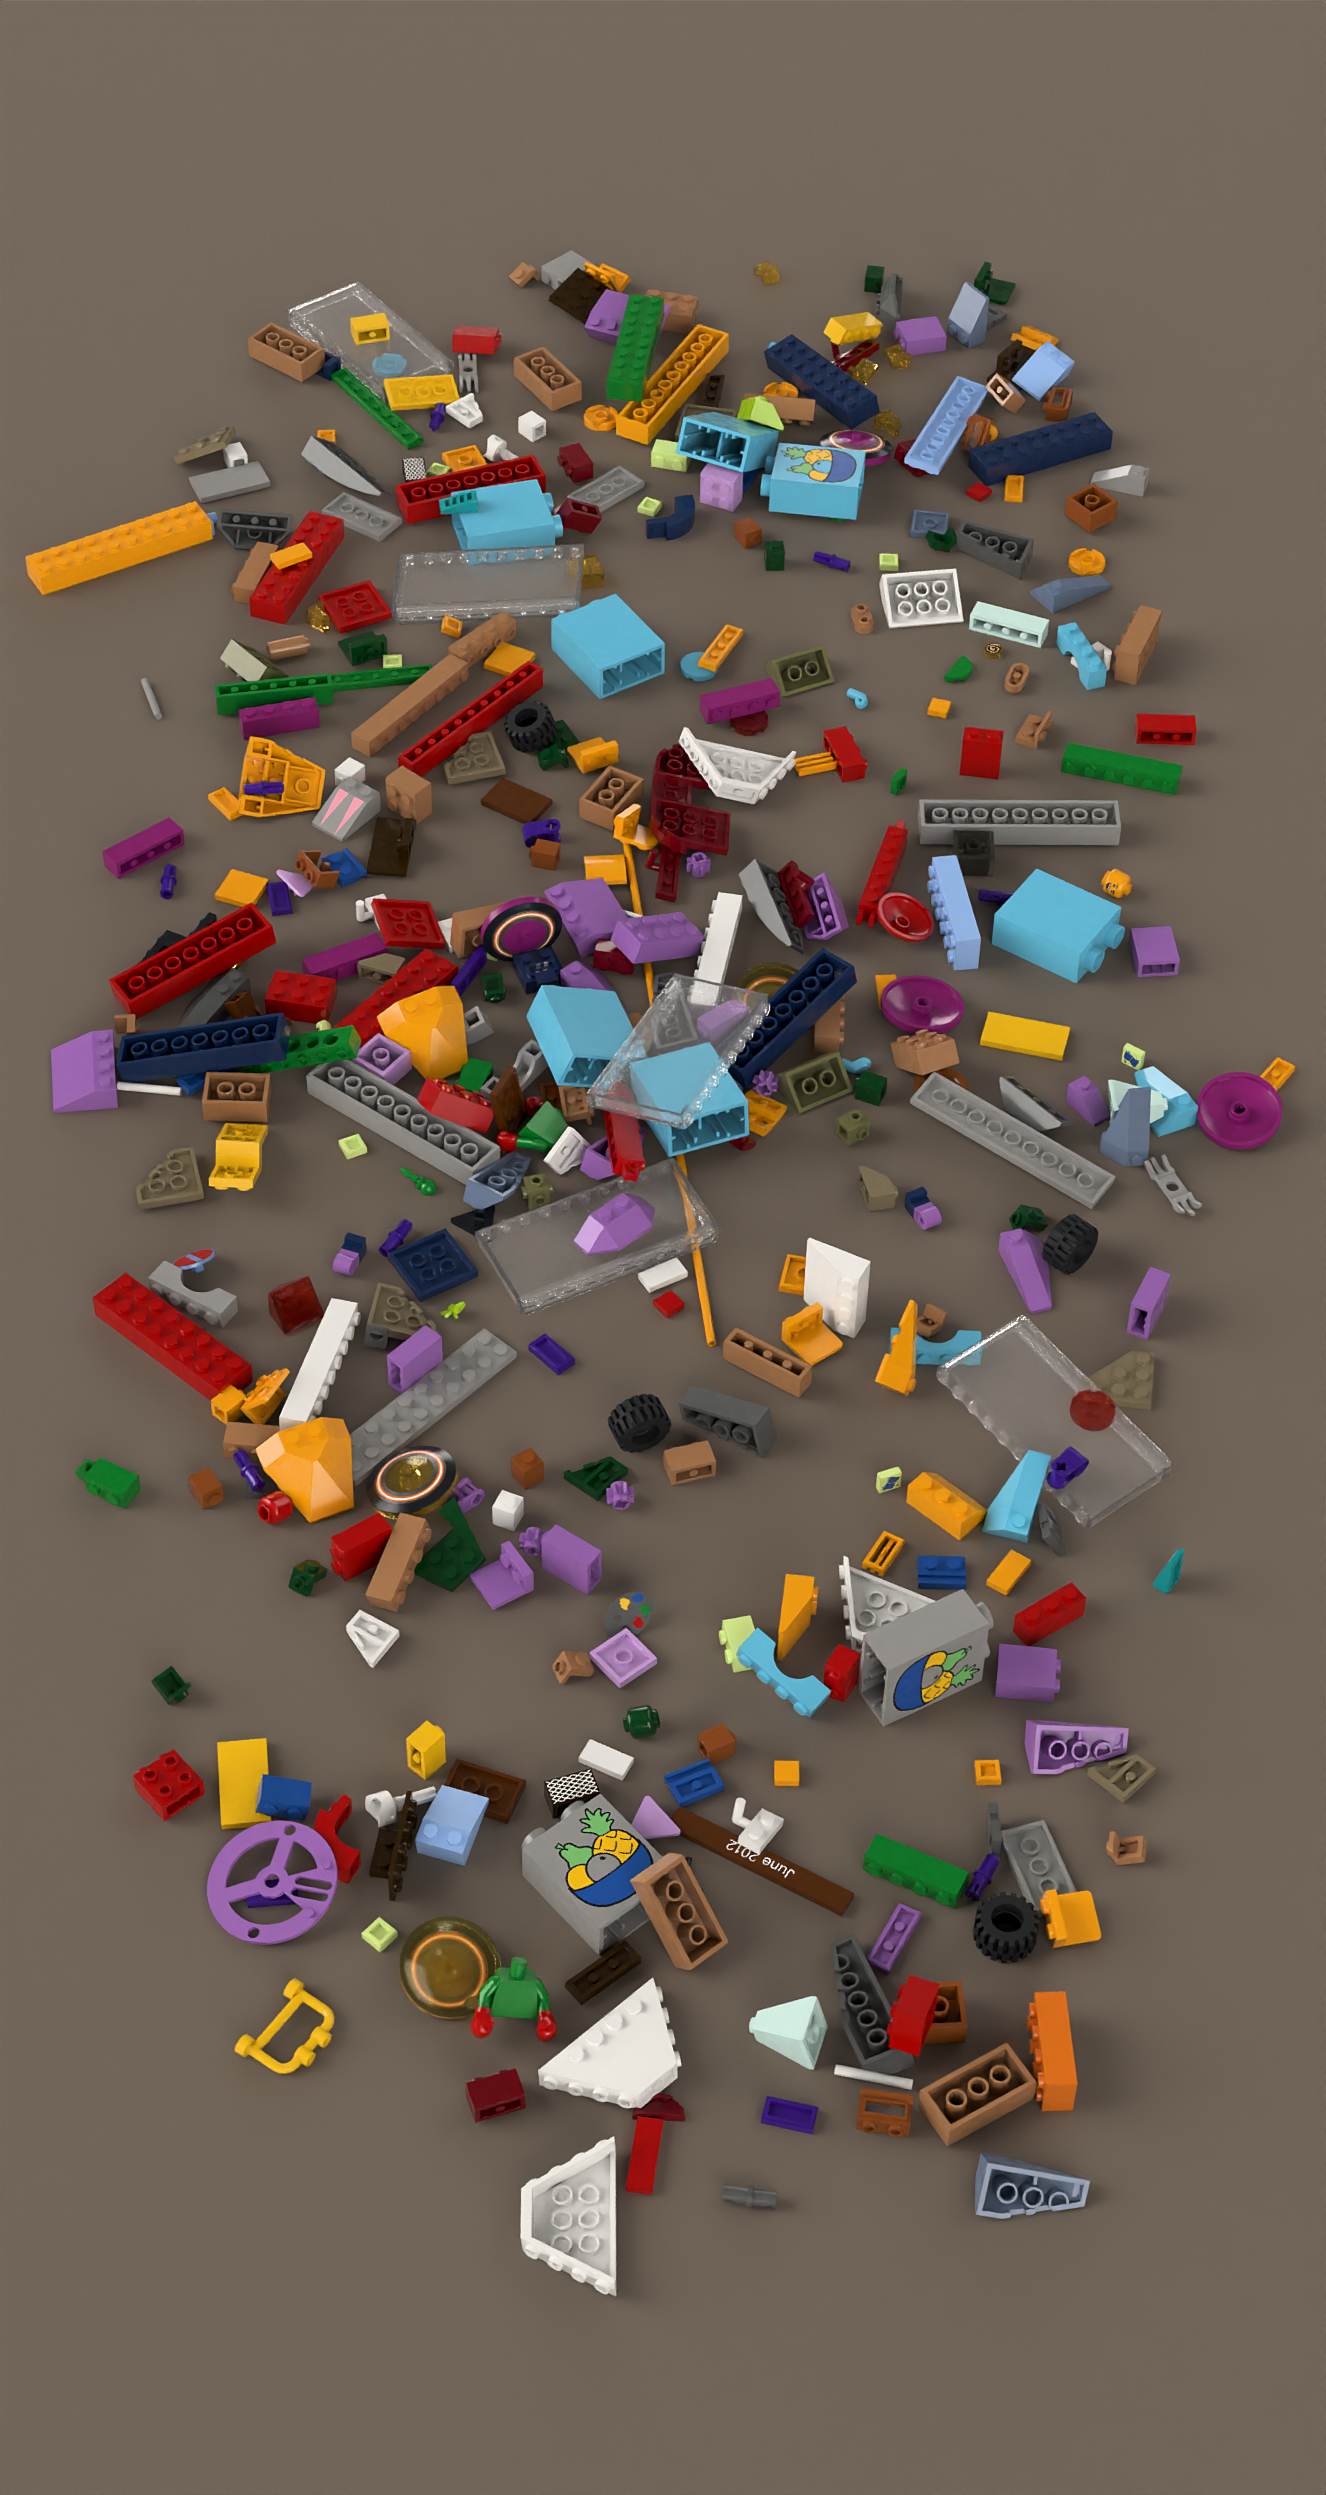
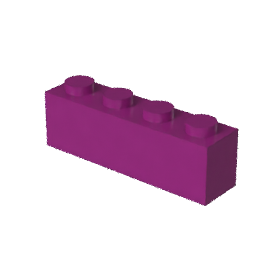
[700,678,780,724]
[238,697,320,740]
[103,817,185,879]
[302,932,388,981]

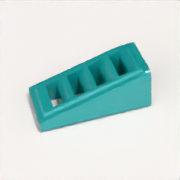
[439,490,478,514]
[1153,1548,1184,1594]

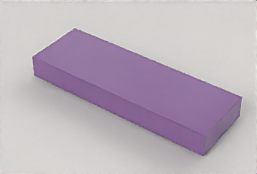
[867,1903,922,1976]

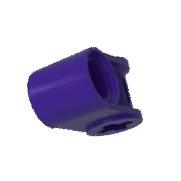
[522,819,561,848]
[1047,1446,1089,1489]

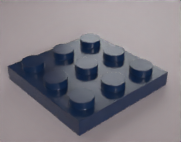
[388,1228,478,1302]

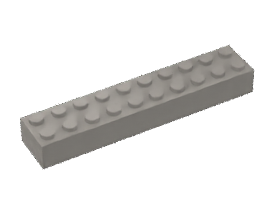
[918,799,1121,845]
[306,1060,500,1185]

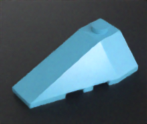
[1134,1066,1198,1137]
[982,1450,1051,1543]

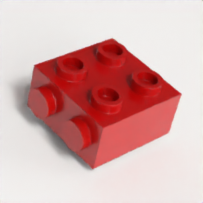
[133,1749,205,1822]

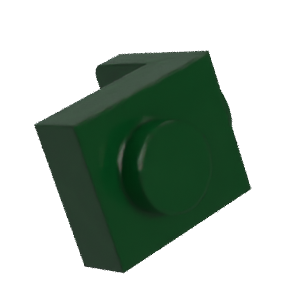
[925,527,957,552]
[537,743,570,771]
[481,973,506,1003]
[1009,1204,1048,1231]
[288,1559,328,1597]
[151,1666,192,1705]

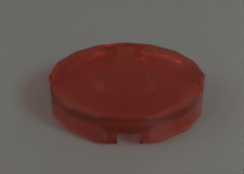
[730,711,768,736]
[1069,1390,1116,1431]

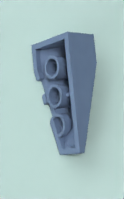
[1029,575,1111,614]
[1099,1087,1151,1167]
[463,1151,532,1210]
[975,2153,1090,2219]

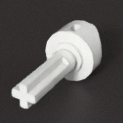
[483,434,519,463]
[365,1786,437,1827]

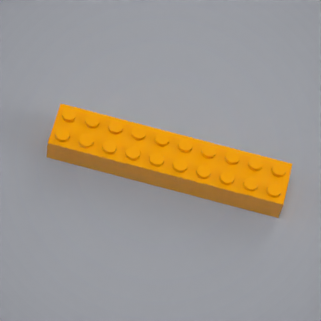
[616,324,729,445]
[25,501,213,595]

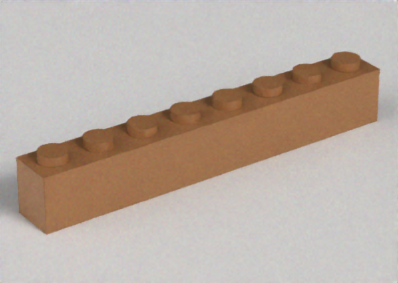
[351,654,469,757]

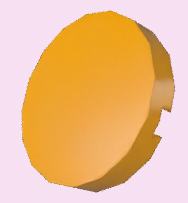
[763,382,798,398]
[583,405,618,432]
[1068,548,1105,576]

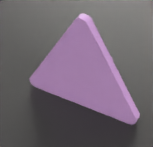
[276,870,314,897]
[631,1796,680,1839]

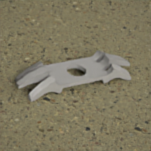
[458,353,478,393]
[1144,1154,1202,1216]

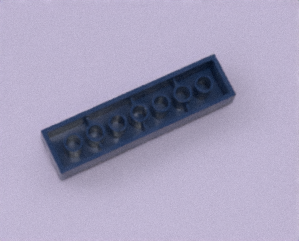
[764,334,880,430]
[968,412,1113,486]
[715,948,857,1089]
[116,1012,291,1083]

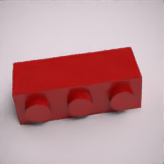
[1135,714,1197,745]
[823,726,868,783]
[1013,1582,1086,1646]

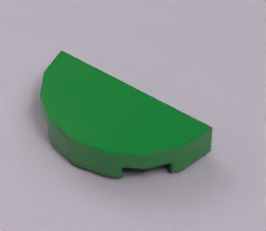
[944,655,972,683]

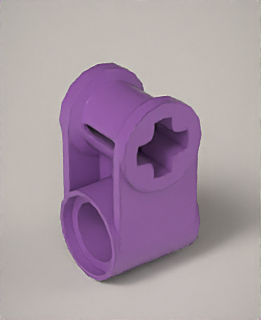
[442,1477,485,1514]

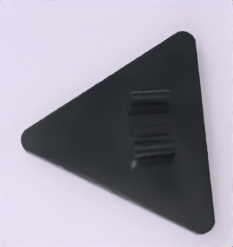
[451,1205,495,1242]

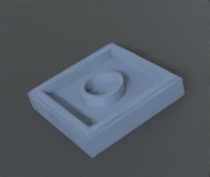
[910,509,950,539]

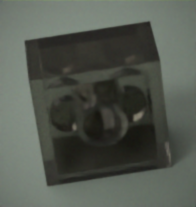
[952,830,995,876]

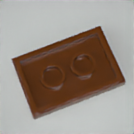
[481,778,552,824]
[489,1066,527,1134]
[444,1759,526,1824]

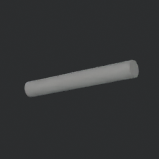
[141,678,162,720]

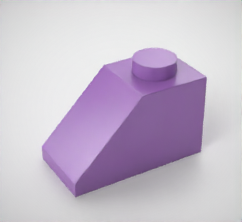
[1066,1076,1110,1127]

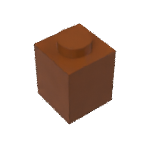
[734,517,762,549]
[529,838,561,871]
[511,1447,544,1490]
[188,1467,224,1510]
[697,1723,737,1765]

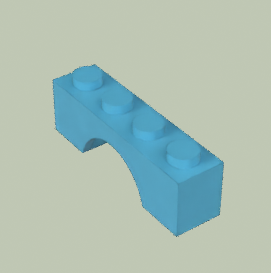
[1056,622,1107,690]
[889,1327,982,1366]
[736,1627,831,1718]

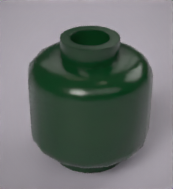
[623,1705,660,1739]

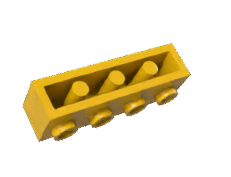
[823,312,883,345]

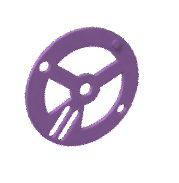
[207,1821,338,1945]

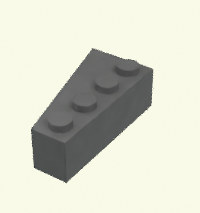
[957,520,1034,580]
[678,1385,777,1459]

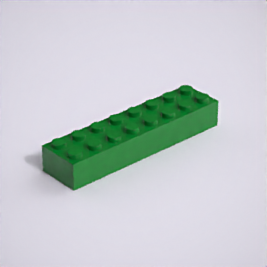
[606,295,664,402]

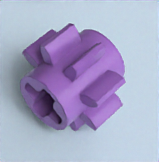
[686,852,711,878]
[752,1070,779,1097]
[606,1481,634,1510]
[518,1527,544,1556]

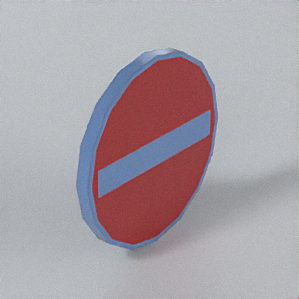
[173,1249,216,1274]

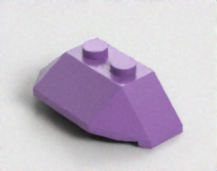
[803,872,849,940]
[574,1193,655,1256]

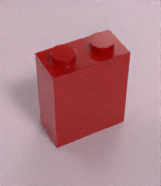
[452,325,502,355]
[960,727,1004,779]
[330,1512,392,1582]

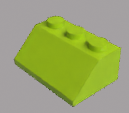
[737,396,784,431]

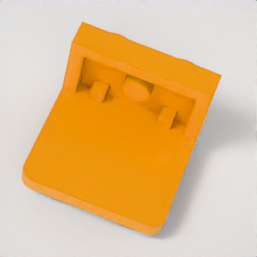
[584,262,631,293]
[567,737,618,774]
[613,803,659,850]
[781,1302,843,1366]
[240,1368,290,1425]
[1040,1889,1101,1948]

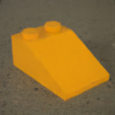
[777,1574,818,1661]

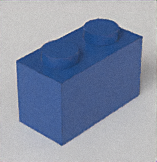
[255,1774,312,1821]

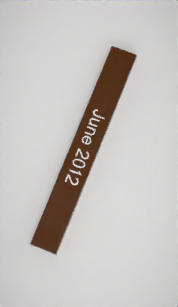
[671,1806,854,1917]

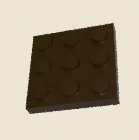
[548,268,613,324]

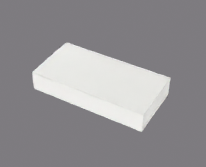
[638,1257,688,1293]
[579,1739,634,1781]

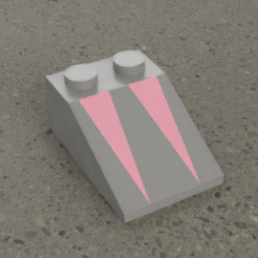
[312,776,381,842]

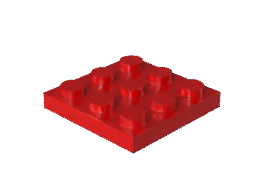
[318,580,392,634]
[371,898,445,949]

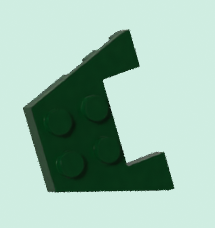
[414,1497,486,1592]

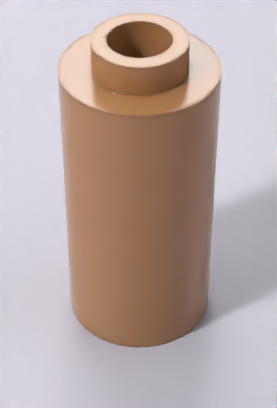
[266,635,310,661]

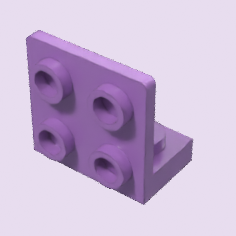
[470,1541,534,1609]

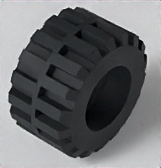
[504,701,557,753]
[1042,1214,1099,1275]
[608,1394,672,1453]
[973,1892,1039,1963]

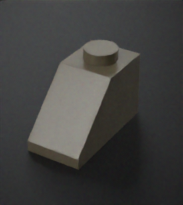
[357,953,406,985]
[858,1166,898,1212]

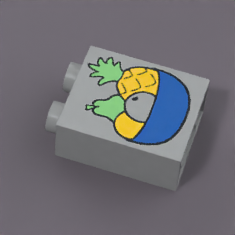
[858,1589,994,1727]
[521,1794,662,1956]

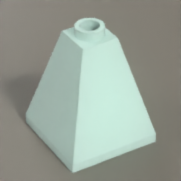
[1108,1080,1168,1123]
[749,1996,828,2070]

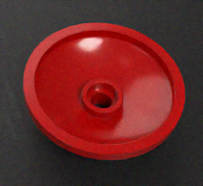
[877,892,934,942]

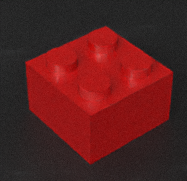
[886,1975,940,2057]

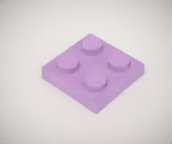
[589,1628,657,1688]

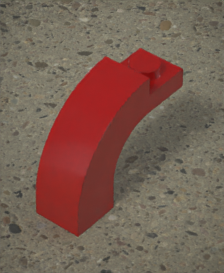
[314,1794,361,1884]

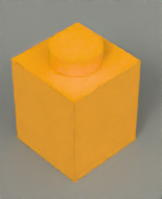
[211,1385,246,1425]

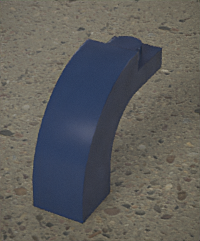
[646,495,695,541]

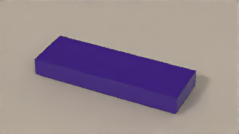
[450,945,487,997]

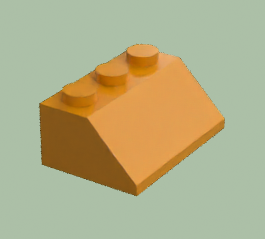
[906,1472,988,1541]

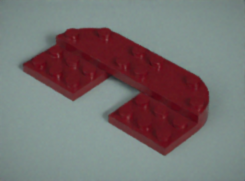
[649,744,731,856]

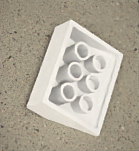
[879,569,964,628]
[804,1238,870,1338]

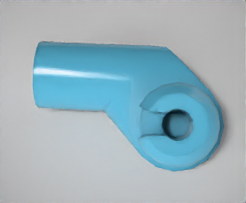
[846,688,868,709]
[842,1057,872,1074]

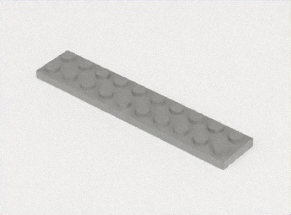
[910,1072,1116,1209]
[350,1328,517,1487]

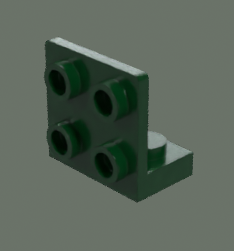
[974,262,1016,305]
[338,631,387,666]

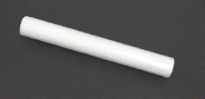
[117,1081,182,1096]
[834,2064,913,2090]

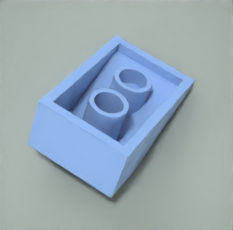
[1012,341,1075,401]
[415,1785,489,1866]

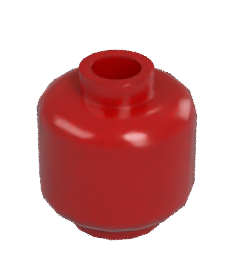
[257,1491,293,1525]

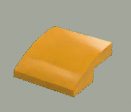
[1010,326,1059,351]
[584,854,627,885]
[744,1090,787,1137]

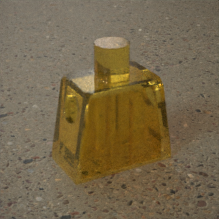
[568,552,604,590]

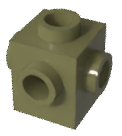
[836,1108,871,1146]
[520,1173,553,1210]

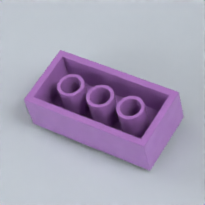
[611,912,704,964]

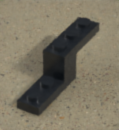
[136,912,217,965]

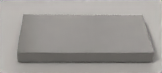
[189,461,271,504]
[567,465,645,513]
[321,492,402,542]
[1001,1820,1077,1917]

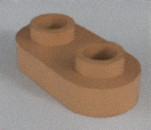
[851,604,874,634]
[1004,663,1029,693]

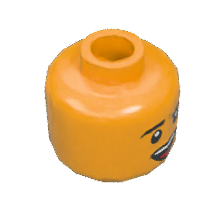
[1101,869,1133,899]

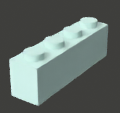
[969,601,1049,648]

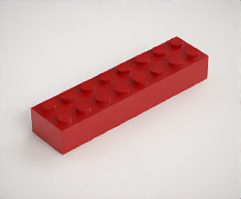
[395,454,546,524]
[249,511,345,625]
[109,902,277,1019]
[332,948,458,1061]
[93,1273,253,1401]

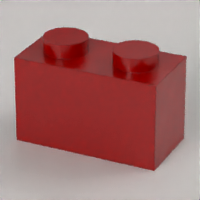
[824,1644,861,1703]

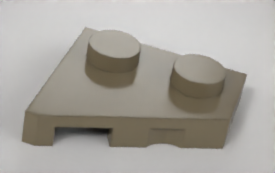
[1087,1754,1156,1803]

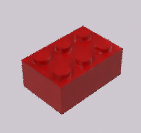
[265,970,337,1024]
[417,1077,494,1134]

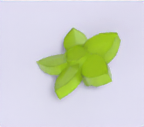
[440,1302,466,1319]

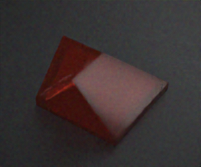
[268,1276,324,1335]

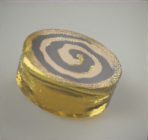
[983,642,1003,660]

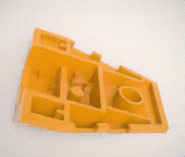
[238,736,325,818]
[377,986,468,1080]
[256,1417,354,1524]

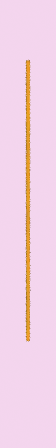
[623,843,716,1347]

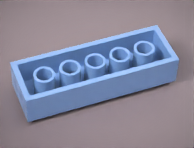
[927,855,981,971]

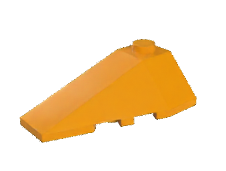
[875,1300,918,1396]

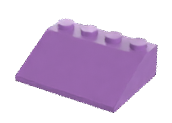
[584,289,671,344]
[544,878,628,959]
[51,1030,118,1113]

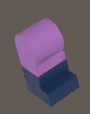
[905,1186,942,1230]
[333,1232,367,1276]

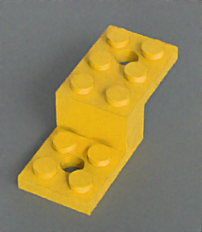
[209,1123,268,1191]

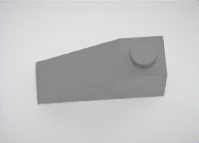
[1090,465,1149,497]
[464,1006,494,1045]

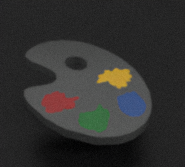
[603,1591,653,1638]

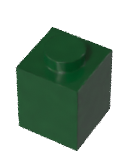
[864,265,885,293]
[764,541,785,571]
[853,1071,887,1107]

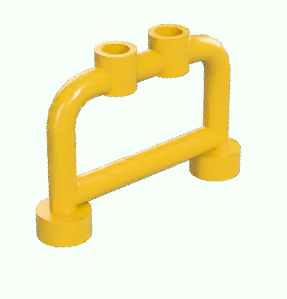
[235,1978,335,2074]

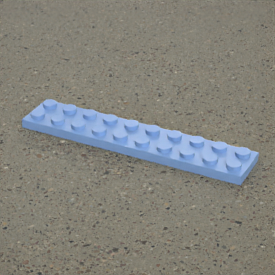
[904,376,989,475]

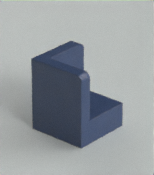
[315,351,341,381]

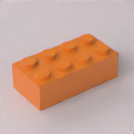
[1026,1991,1078,2112]

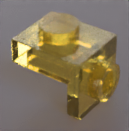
[753,261,780,285]
[884,344,913,370]
[848,358,878,385]
[874,410,901,437]
[307,601,330,633]

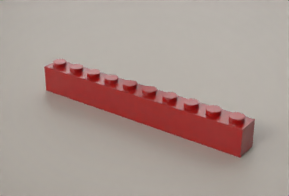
[398,661,543,777]

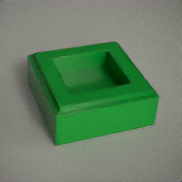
[890,767,907,795]

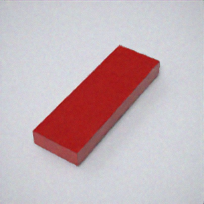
[626,2116,664,2195]

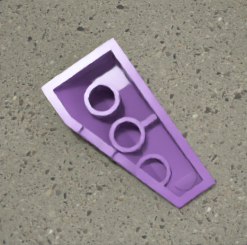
[560,961,629,1015]
[580,1126,648,1180]
[998,1228,1052,1314]
[1024,1720,1129,1774]

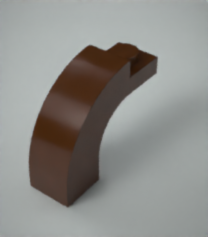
[223,992,292,1027]

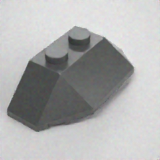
[876,273,903,331]
[217,508,293,550]
[999,1076,1073,1132]

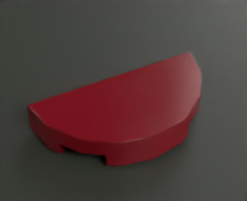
[632,2093,685,2122]

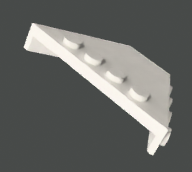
[679,727,797,804]
[839,1556,935,1653]
[538,1978,681,2109]
[521,2136,616,2296]

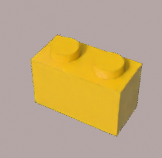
[350,313,390,345]
[406,1720,446,1780]

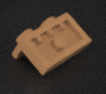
[1015,711,1054,749]
[559,1086,595,1126]

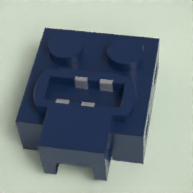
[513,946,563,995]

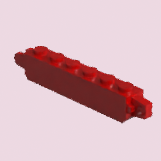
[856,820,908,928]
[602,1081,646,1182]

